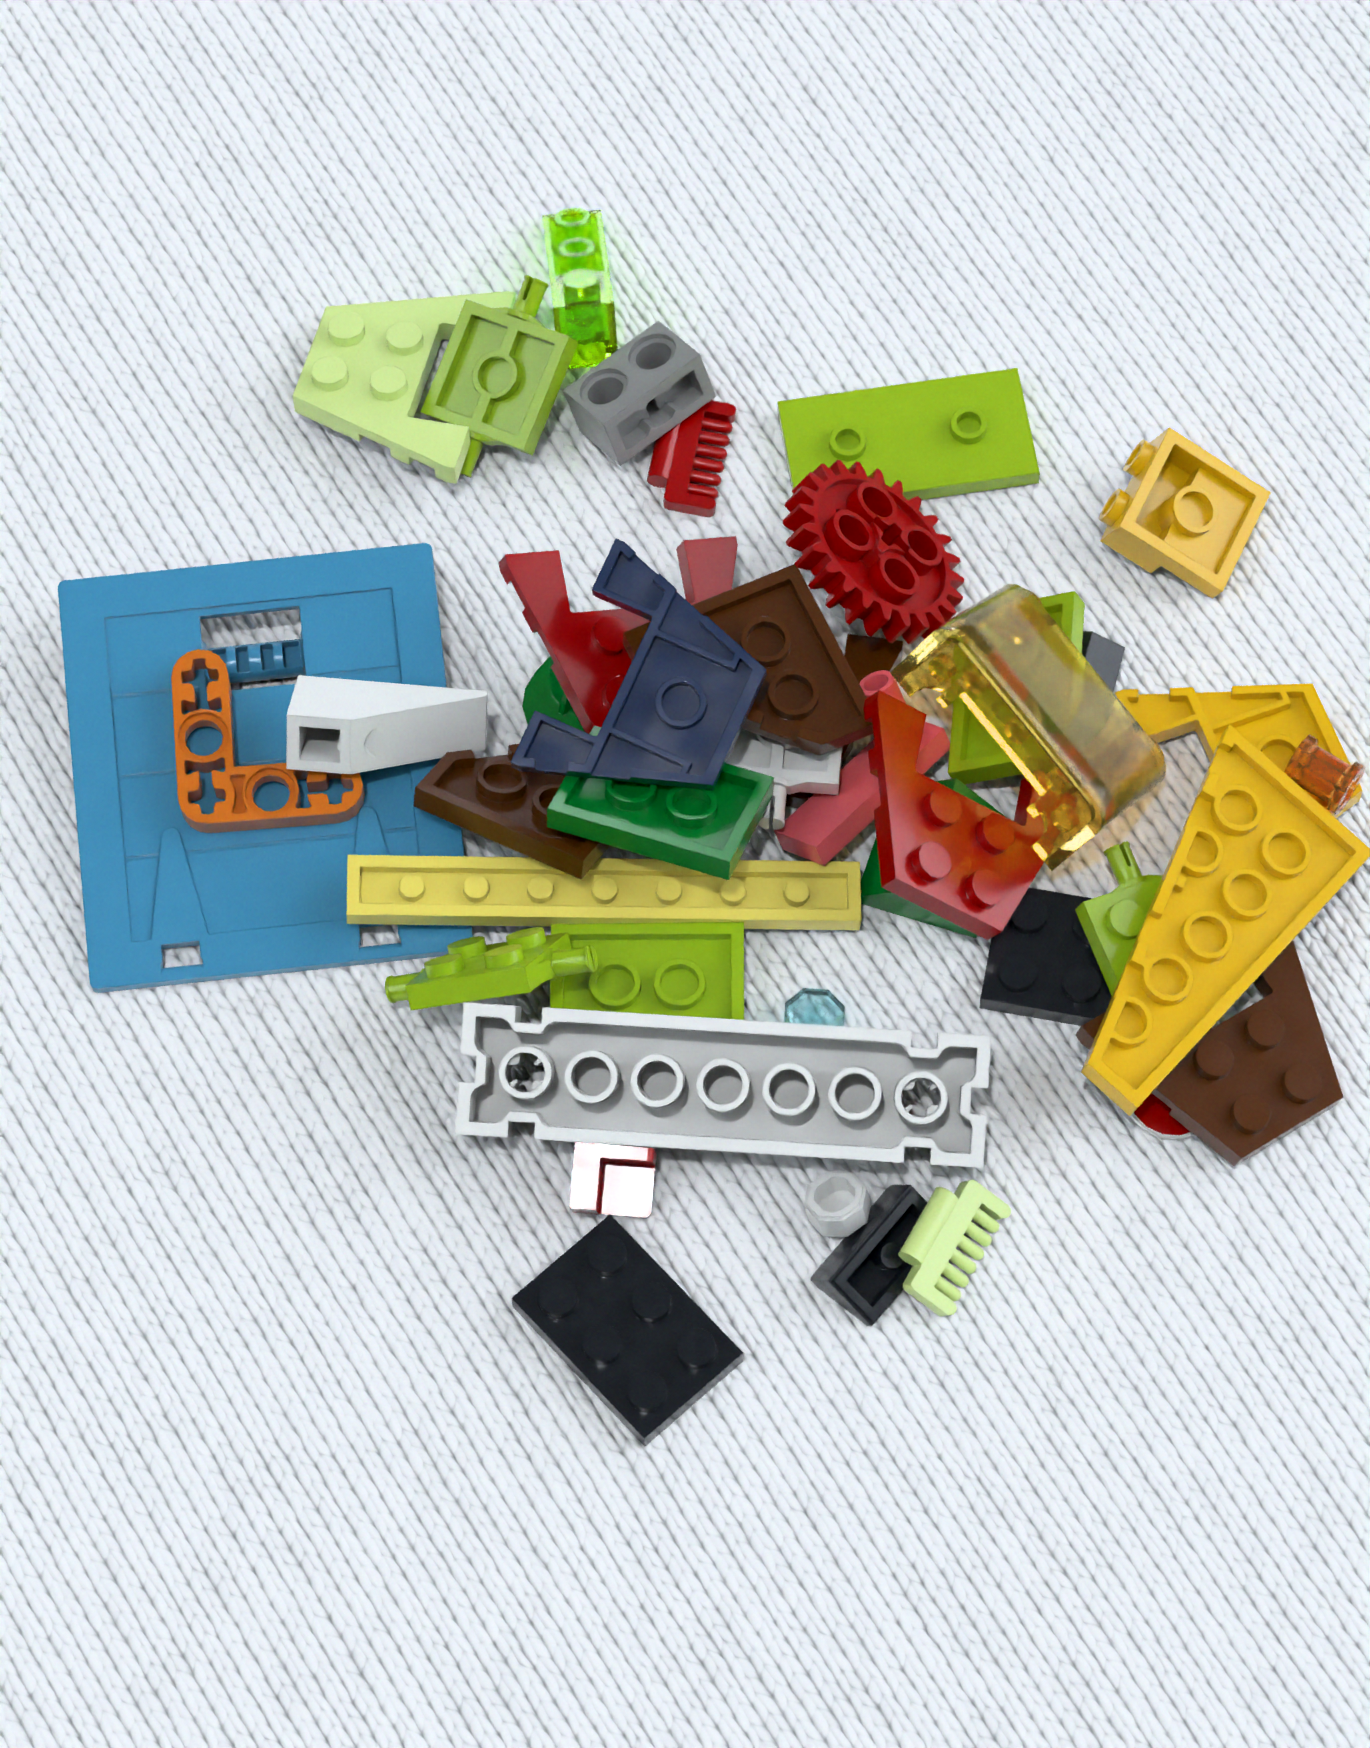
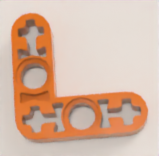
[171,649,365,833]

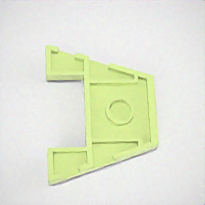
[293,291,516,484]

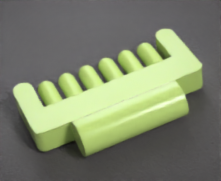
[898,1180,1011,1317]

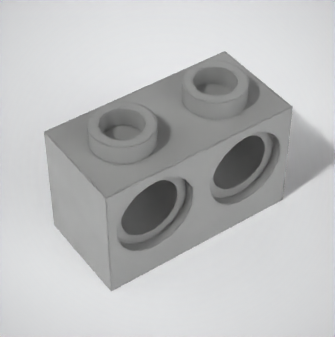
[563,321,716,466]

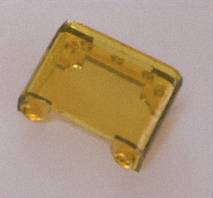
[890,584,1166,871]

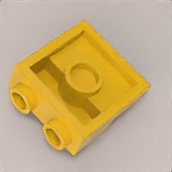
[1099,427,1271,599]

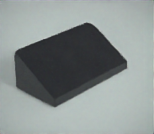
[810,1185,927,1326]

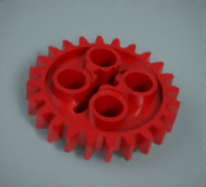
[782,460,964,644]

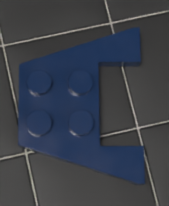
[511,538,767,790]

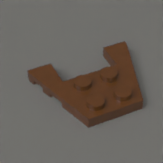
[1075,941,1343,1167]

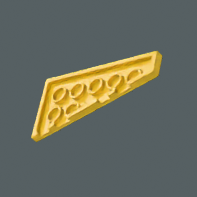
[1081,724,1370,1116]

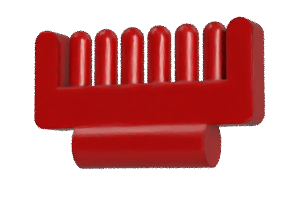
[647,400,736,517]

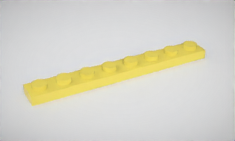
[346,855,862,930]

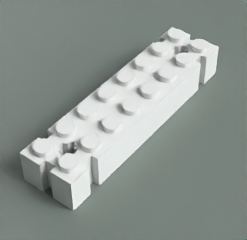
[455,1002,991,1168]

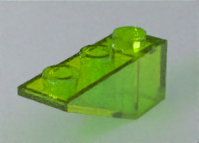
[542,208,618,369]

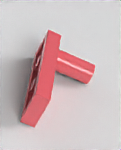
[774,670,950,866]

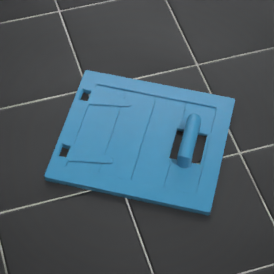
[58,543,473,993]

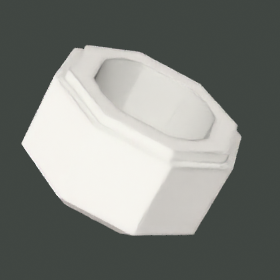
[803,1171,871,1237]

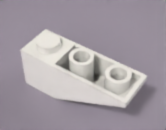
[286,675,488,774]

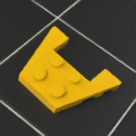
[1113,683,1362,818]

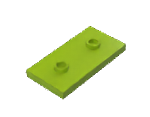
[777,368,1040,500]

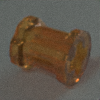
[1284,734,1366,815]

